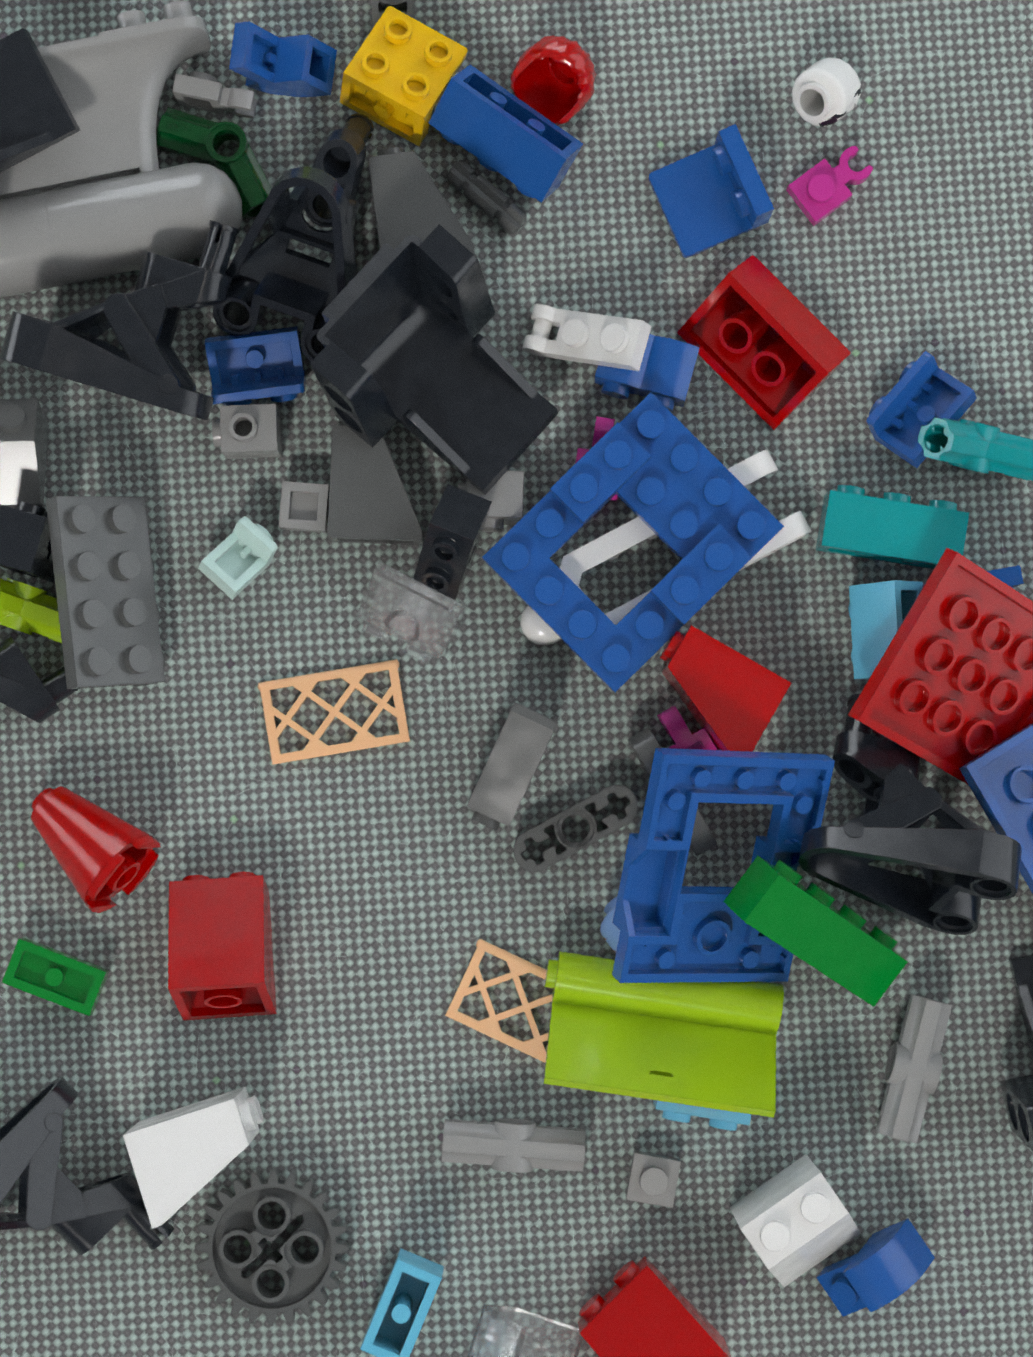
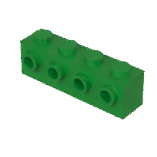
[723,856,908,1007]

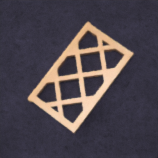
[258,659,410,765]
[445,939,553,1063]

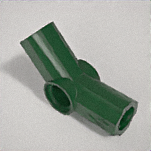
[156,107,272,220]

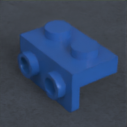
[204,326,306,406]
[866,351,977,468]

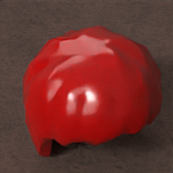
[511,35,596,126]

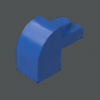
[229,21,337,97]
[816,1218,935,1317]

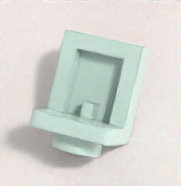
[198,516,278,600]

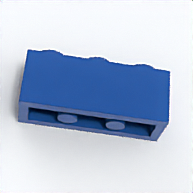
[428,65,583,203]

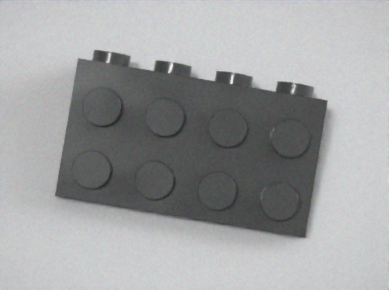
[46,496,165,689]

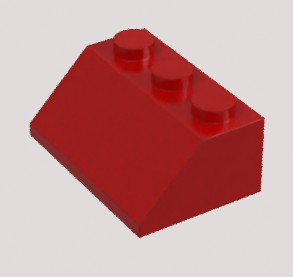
[677,255,851,430]

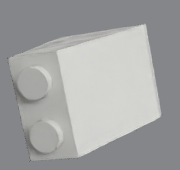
[123,1086,264,1229]
[729,1154,861,1287]

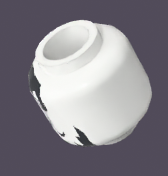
[792,58,861,127]

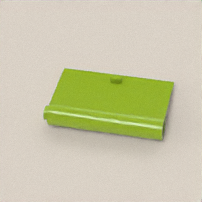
[543,951,784,1118]

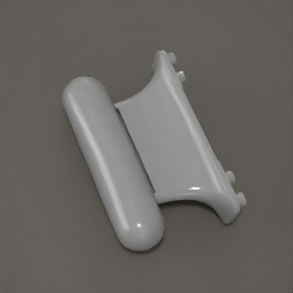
[0,1,243,298]

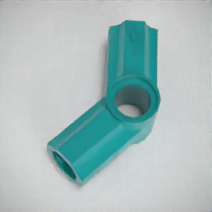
[917,417,1033,481]

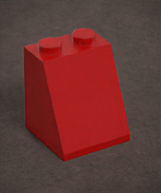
[660,625,791,752]
[168,871,277,1021]
[578,1256,731,1357]

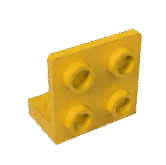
[340,6,468,146]

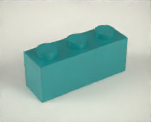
[816,485,970,570]

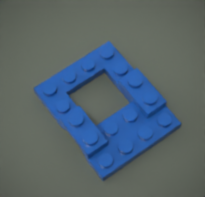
[482,393,784,693]
[612,748,835,983]

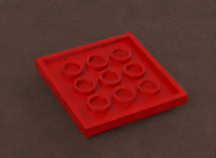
[848,548,1033,785]

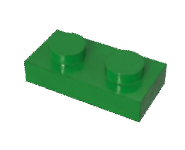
[1,937,109,1016]

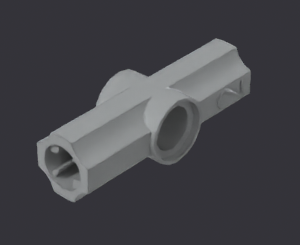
[875,994,952,1143]
[441,1118,586,1173]

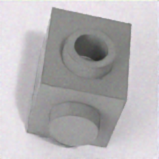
[212,404,282,459]
[458,471,524,532]

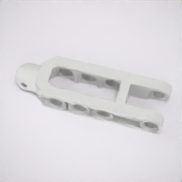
[520,449,812,646]

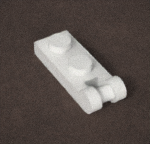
[522,304,652,371]

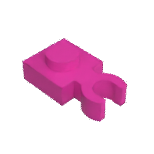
[786,146,873,226]

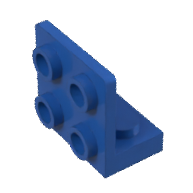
[648,124,774,258]

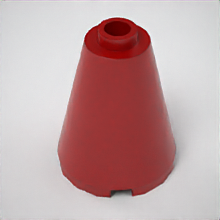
[31,786,161,913]

